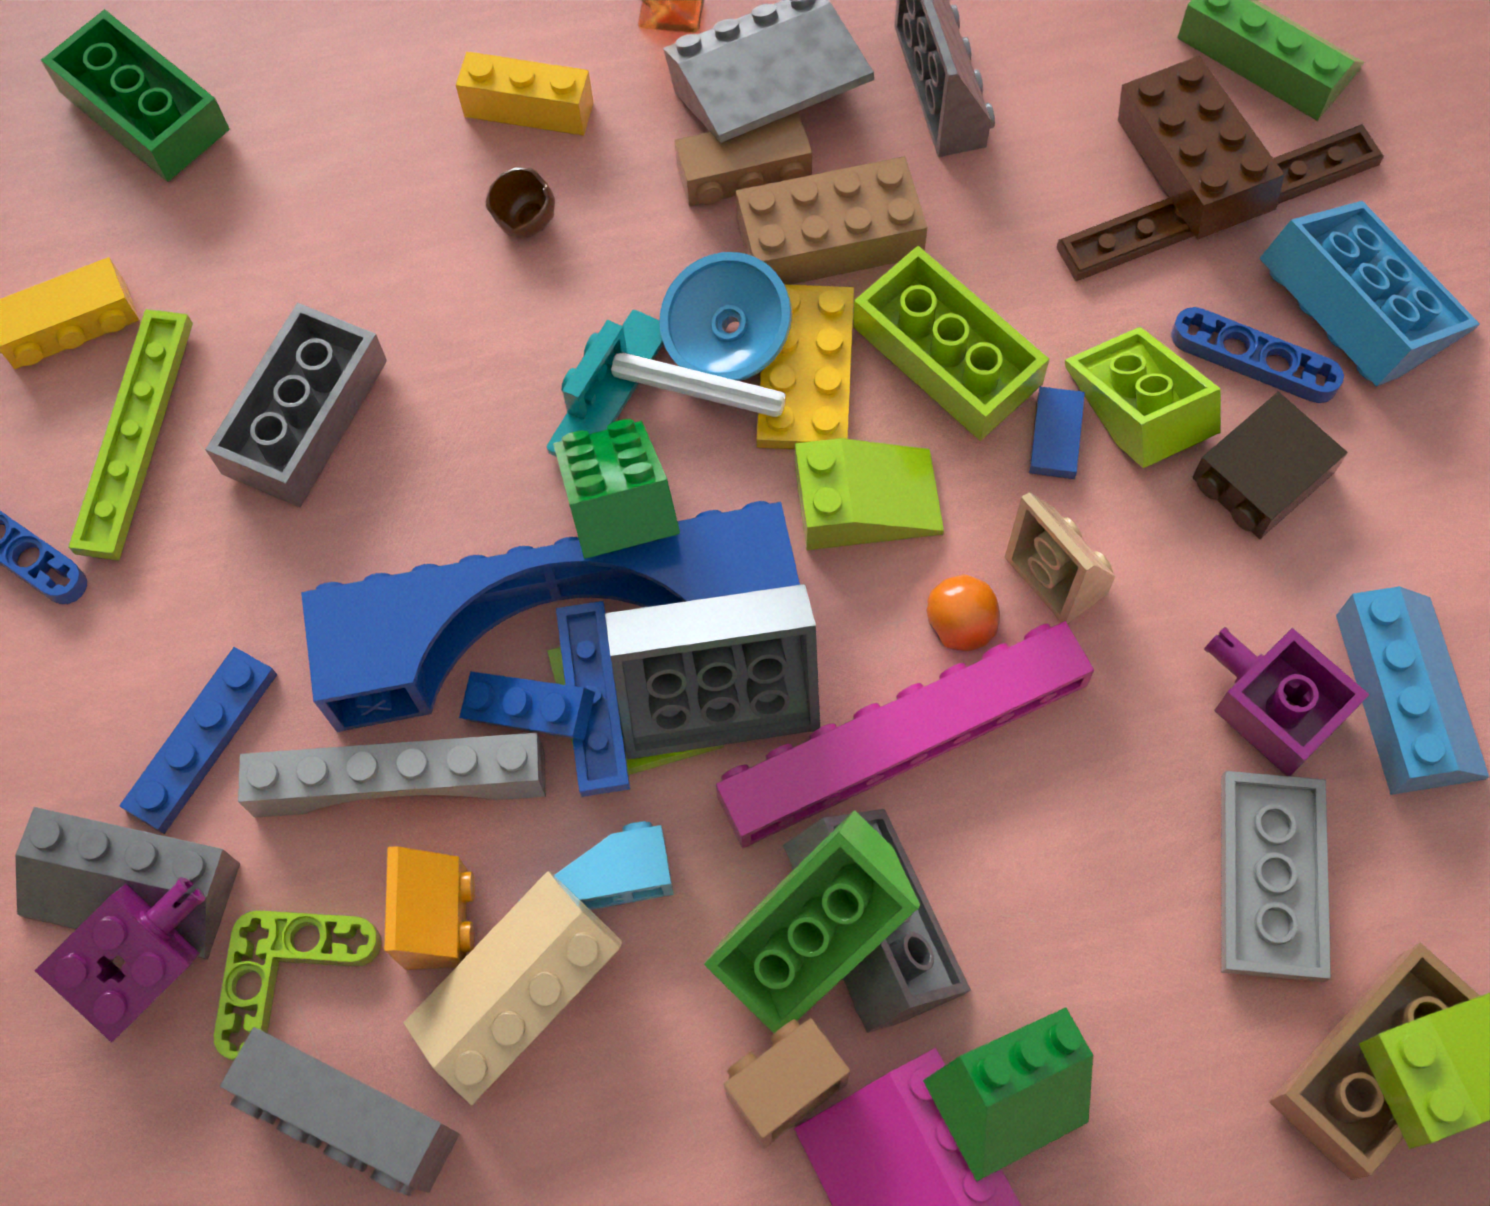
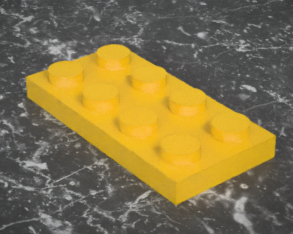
[757,284,854,449]

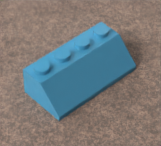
[1336,586,1489,795]

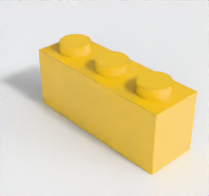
[456,51,594,136]
[0,257,140,369]

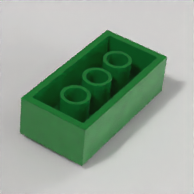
[41,9,230,182]
[553,419,681,559]

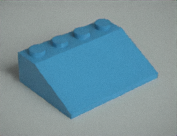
[1259,201,1480,387]

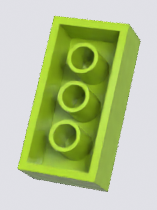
[853,246,1049,441]

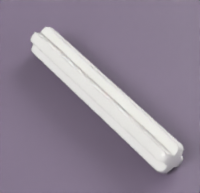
[612,353,786,417]

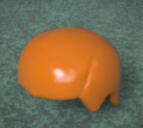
[926,574,1000,651]

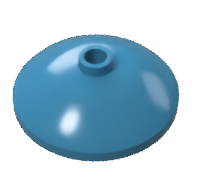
[659,252,792,381]

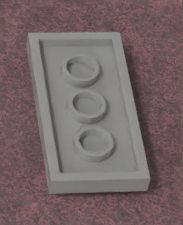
[1221,771,1331,982]

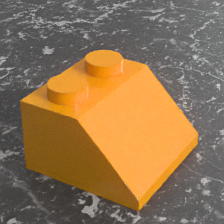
[384,846,475,970]

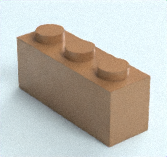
[674,111,812,207]

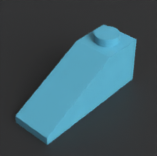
[518,821,674,910]

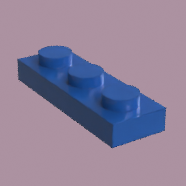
[459,671,595,740]

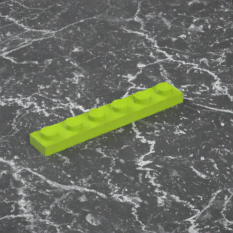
[68,309,193,561]

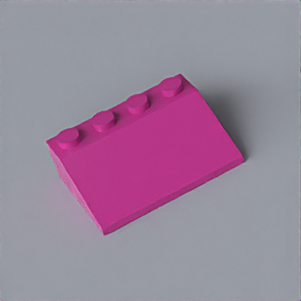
[794,1048,1021,1206]

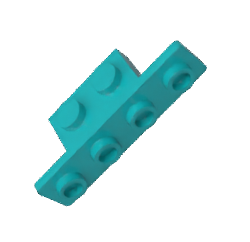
[546,310,663,457]

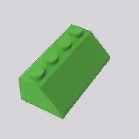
[1177,0,1364,121]
[704,810,920,1033]

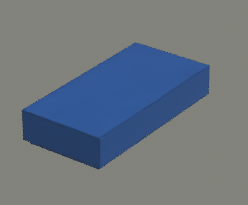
[1029,386,1085,479]

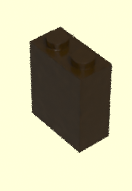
[1192,391,1348,539]

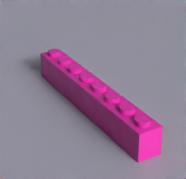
[716,621,1094,849]

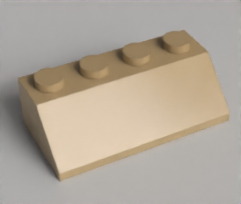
[403,870,622,1106]

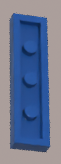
[556,601,630,797]
[119,647,277,834]

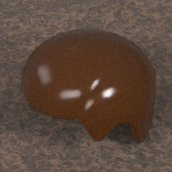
[486,167,555,238]

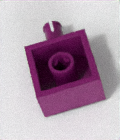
[1204,627,1370,776]
[34,877,205,1043]

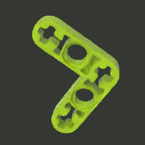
[214,910,382,1061]

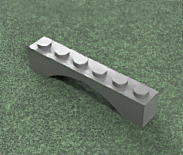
[238,733,546,818]

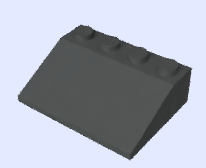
[605,584,820,760]

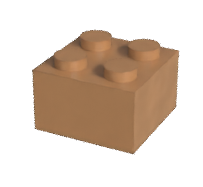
[724,1018,850,1148]

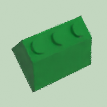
[923,1007,1093,1182]

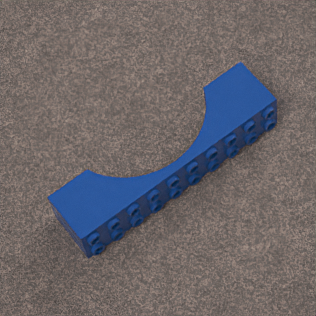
[301,501,800,732]

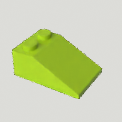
[1065,327,1221,468]
[795,438,944,550]
[1359,993,1490,1149]

